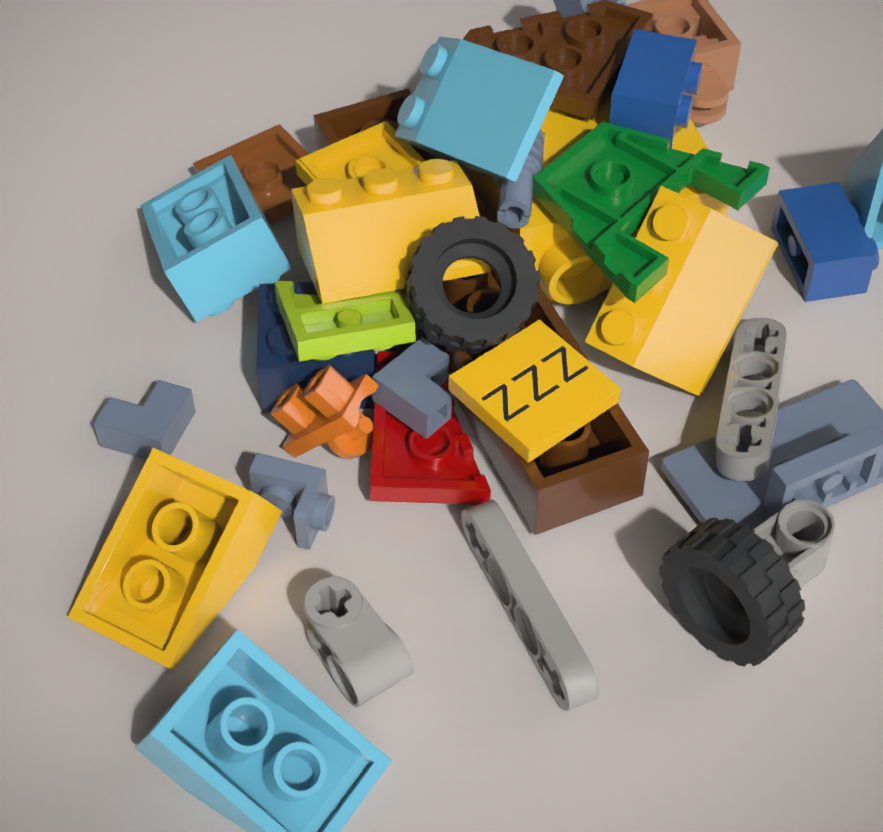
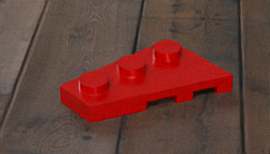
[370,351,491,505]

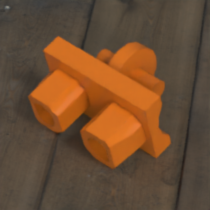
[271,365,379,459]

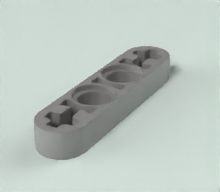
[716,318,787,481]
[461,499,599,711]

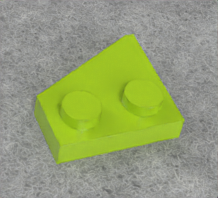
[274,280,416,362]

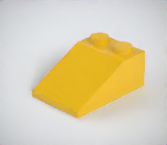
[68,448,282,670]

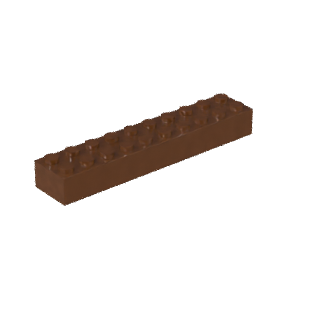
[313,88,649,535]

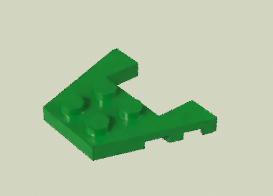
[533,121,770,303]

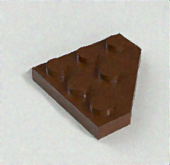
[463,0,653,120]

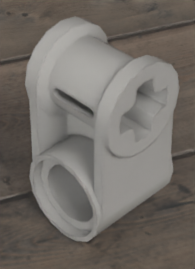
[753,500,835,587]
[304,577,413,707]

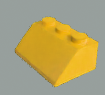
[291,159,491,304]
[584,186,778,397]

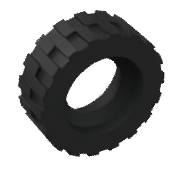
[404,216,540,354]
[659,517,805,667]

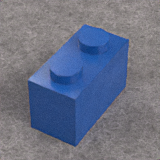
[609,29,703,148]
[771,182,879,302]

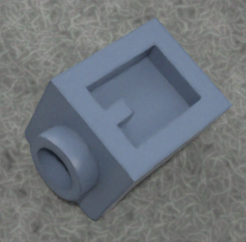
[248,453,335,550]

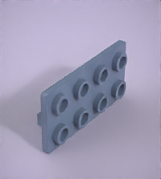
[661,379,883,529]

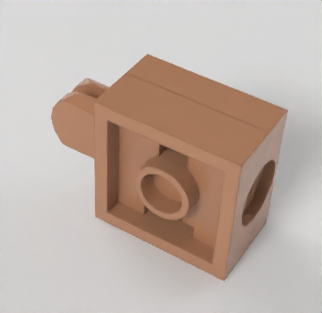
[627,0,741,124]

